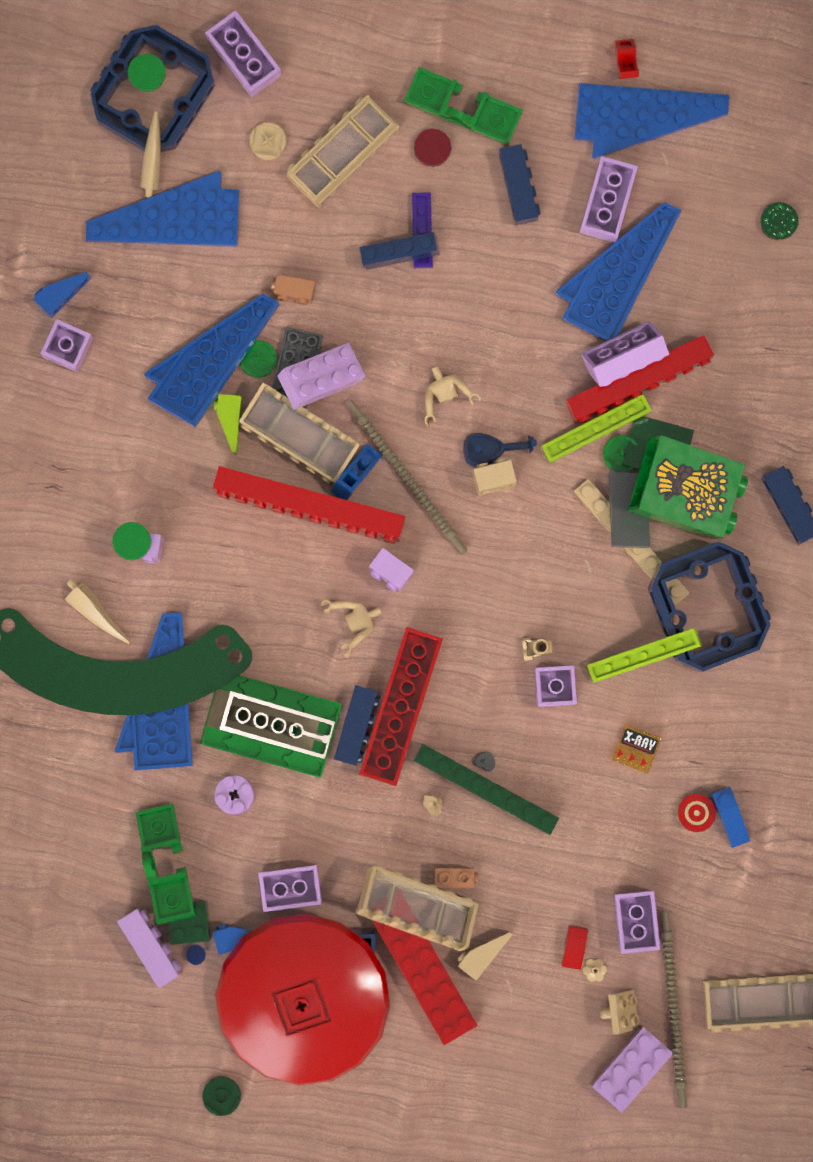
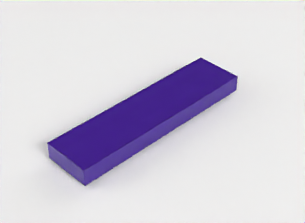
[412,192,433,269]

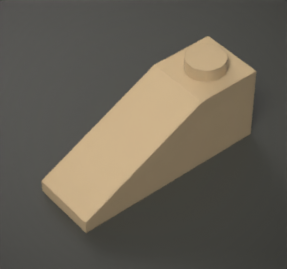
[457,932,512,980]

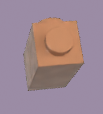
[271,274,315,305]
[435,868,478,888]

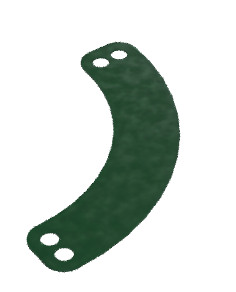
[0,608,252,715]

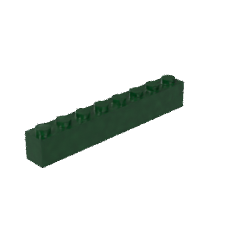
[414,744,559,835]

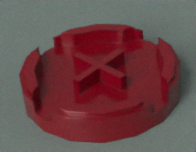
[414,128,451,167]

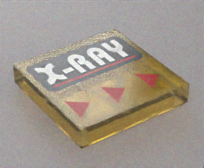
[612,724,661,774]

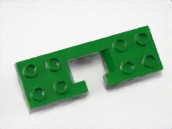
[404,67,523,145]
[135,803,196,925]

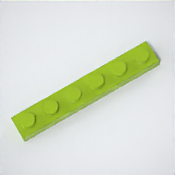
[541,394,652,463]
[587,628,702,683]

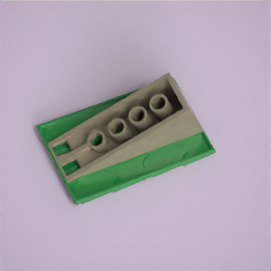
[199,675,342,778]

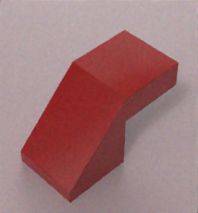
[615,39,639,79]

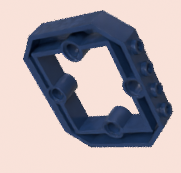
[90,25,215,153]
[647,541,771,672]

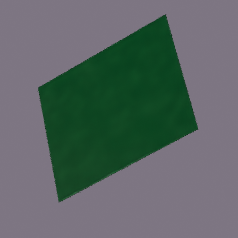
[623,416,694,469]

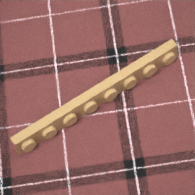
[574,479,690,606]

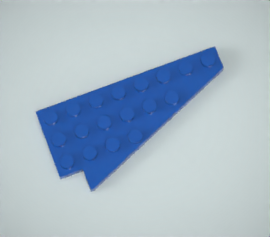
[575,83,730,159]
[86,171,240,247]
[555,202,681,341]
[144,294,280,428]
[115,612,193,771]

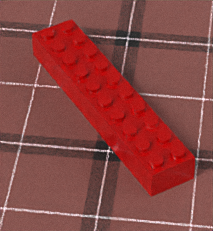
[213,466,405,544]

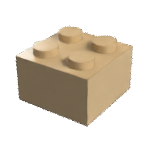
[473,458,517,496]

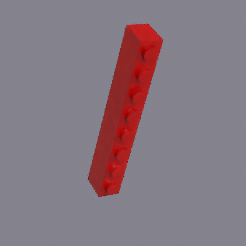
[565,335,714,423]

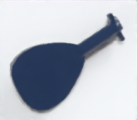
[463,433,537,467]

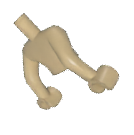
[424,367,482,426]
[321,600,382,657]

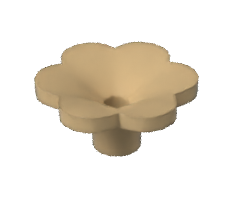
[423,794,442,816]
[582,959,607,982]

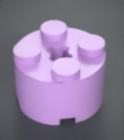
[215,775,256,815]

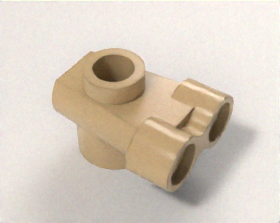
[522,637,553,661]

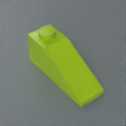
[214,394,243,455]

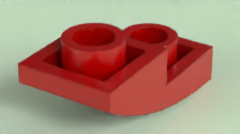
[561,925,588,970]

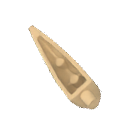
[140,111,160,197]
[65,579,131,644]

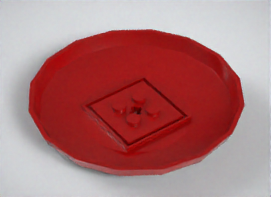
[215,914,390,1086]

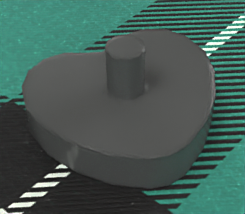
[475,752,495,772]

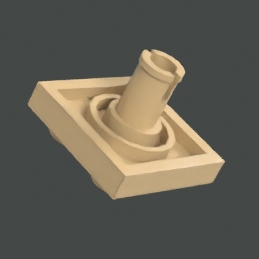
[600,990,639,1034]

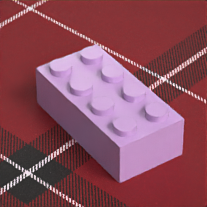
[205,10,282,98]
[580,156,638,243]
[581,321,669,387]
[277,343,366,410]
[117,908,183,988]
[591,1025,673,1113]

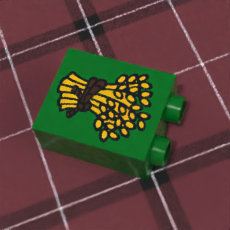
[627,435,748,539]

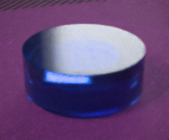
[186,945,206,965]

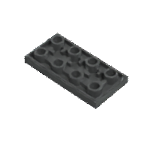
[269,327,323,409]
[608,472,650,549]

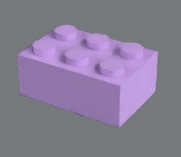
[259,865,322,912]
[613,890,660,954]

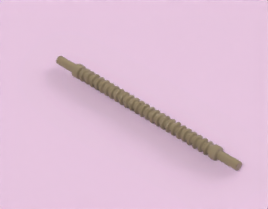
[346,400,467,555]
[661,911,687,1108]

